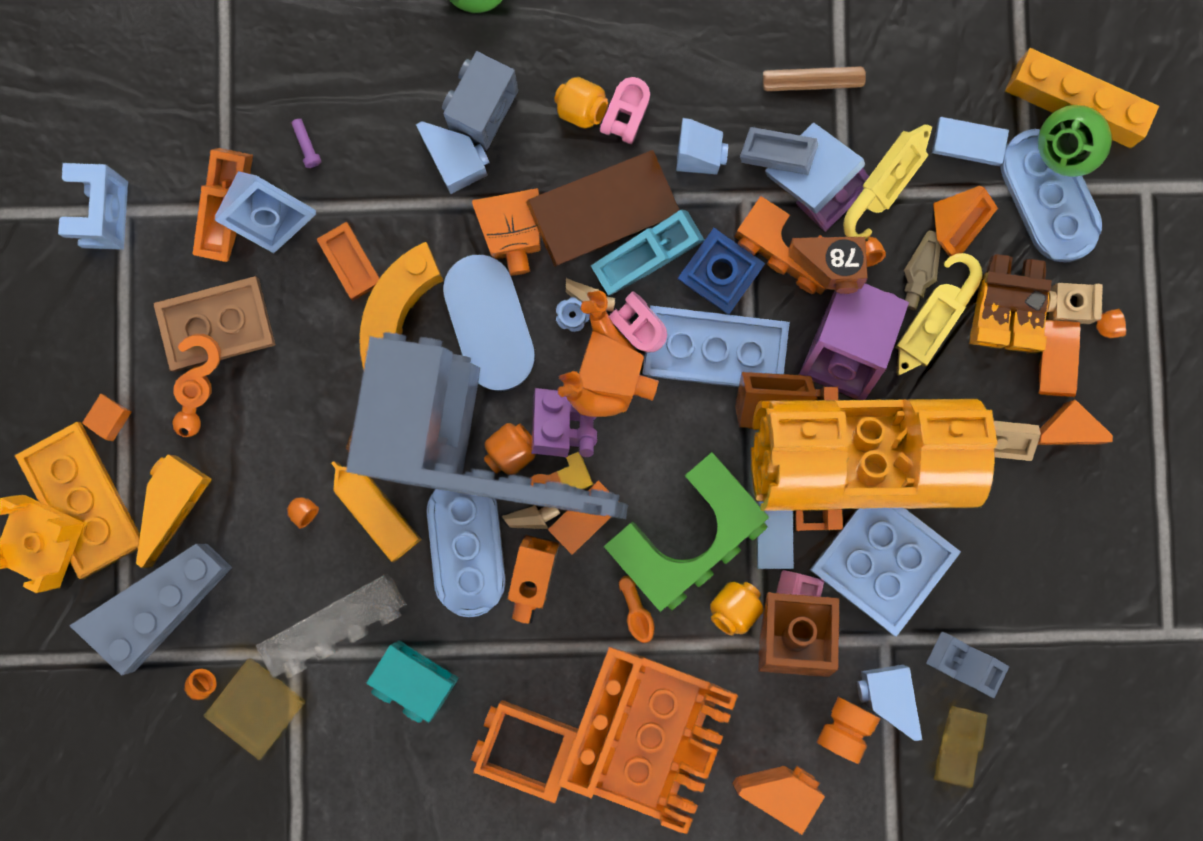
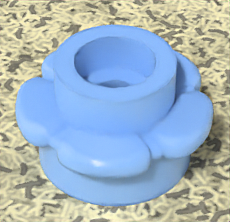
[556,297,590,332]

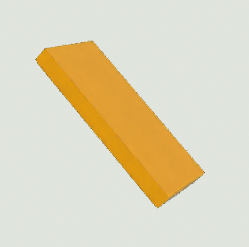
[15,422,140,579]

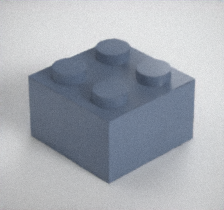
[442,51,519,151]

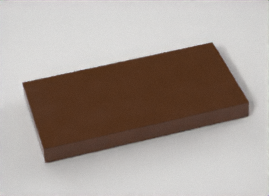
[526,150,680,267]

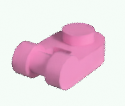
[599,77,650,145]
[609,291,667,353]

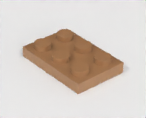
[153,276,276,372]

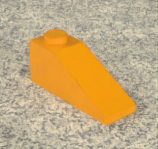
[136,454,212,568]

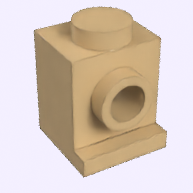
[1047,283,1102,324]

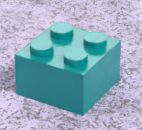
[367,640,459,723]

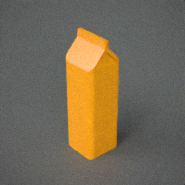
[331,461,422,562]

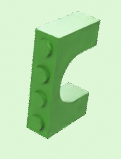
[604,452,769,612]

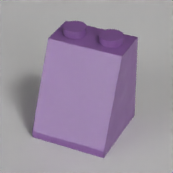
[799,284,909,400]

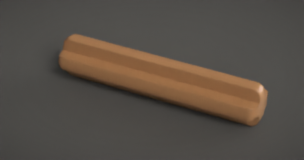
[762,67,866,91]

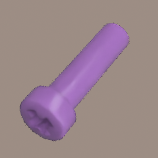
[291,119,322,168]

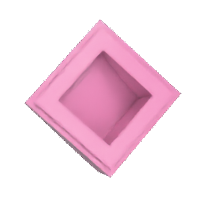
[776,570,824,597]

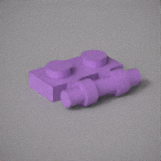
[532,388,597,457]

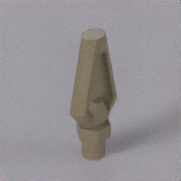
[904,231,941,310]

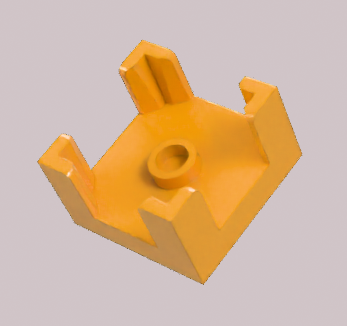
[0,495,84,593]

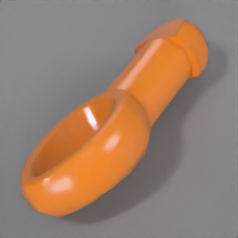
[619,575,655,643]

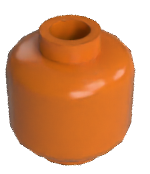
[484,423,536,475]

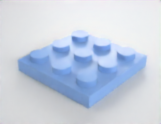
[810,508,961,637]

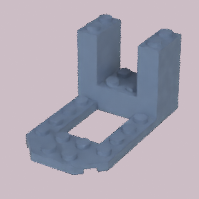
[346,332,628,519]

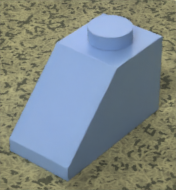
[676,118,728,175]
[416,121,490,194]
[857,665,922,741]

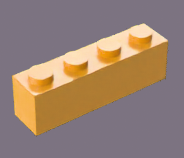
[1005,48,1159,148]

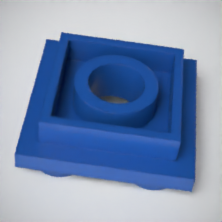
[678,228,765,315]

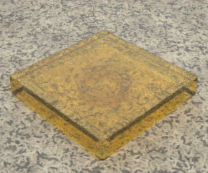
[204,658,306,760]

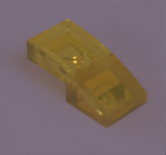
[934,706,988,788]

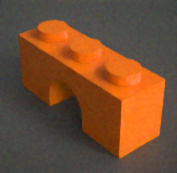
[734,196,825,295]

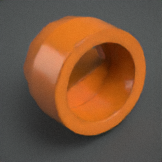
[865,236,886,267]
[1096,309,1126,338]
[287,497,319,529]
[184,669,217,700]

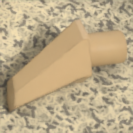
[566,278,615,312]
[502,505,560,529]

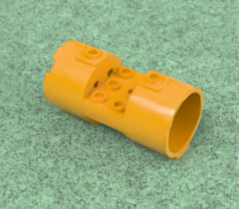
[751,399,998,511]

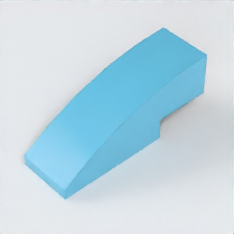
[591,210,705,296]

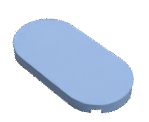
[1000,129,1102,262]
[443,255,535,391]
[427,489,506,617]

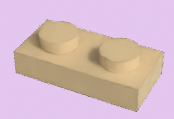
[994,421,1041,461]

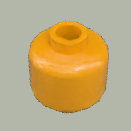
[554,77,608,129]
[710,582,763,636]

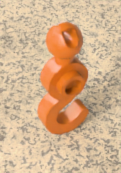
[173,334,221,437]

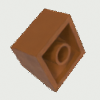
[758,592,839,677]

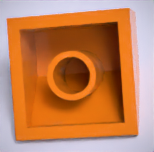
[732,766,825,835]

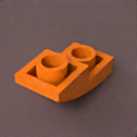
[1039,320,1080,397]

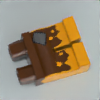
[969,254,1052,353]

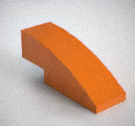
[192,148,253,262]

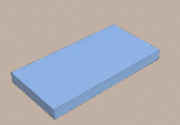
[642,306,790,387]

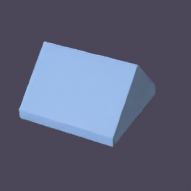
[214,171,316,253]

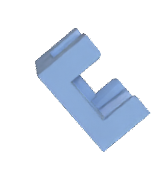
[58,163,128,249]

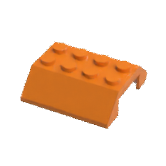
[558,646,738,834]

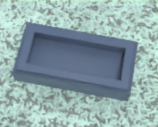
[740,127,818,175]

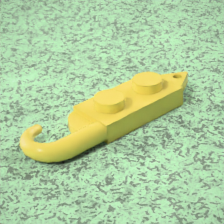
[843,124,932,240]
[895,253,983,375]

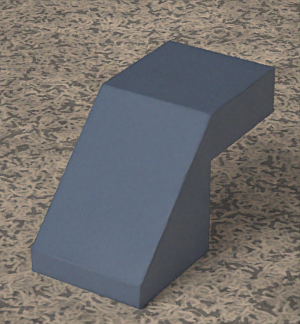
[926,632,1009,698]

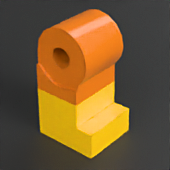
[530,452,594,489]

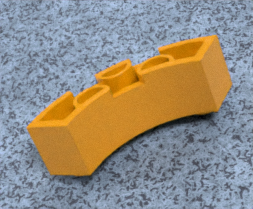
[360,242,444,369]

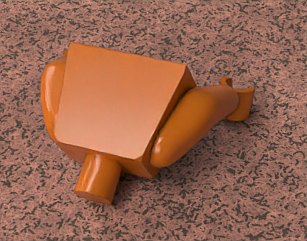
[558,291,659,417]

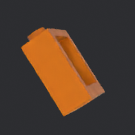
[471,700,578,803]

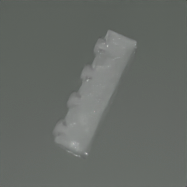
[256,574,406,679]

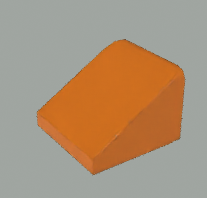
[82,394,132,441]

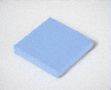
[765,122,865,214]

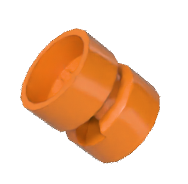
[816,697,881,764]

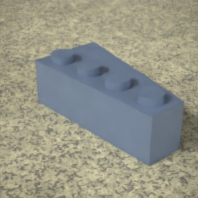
[70,544,232,675]

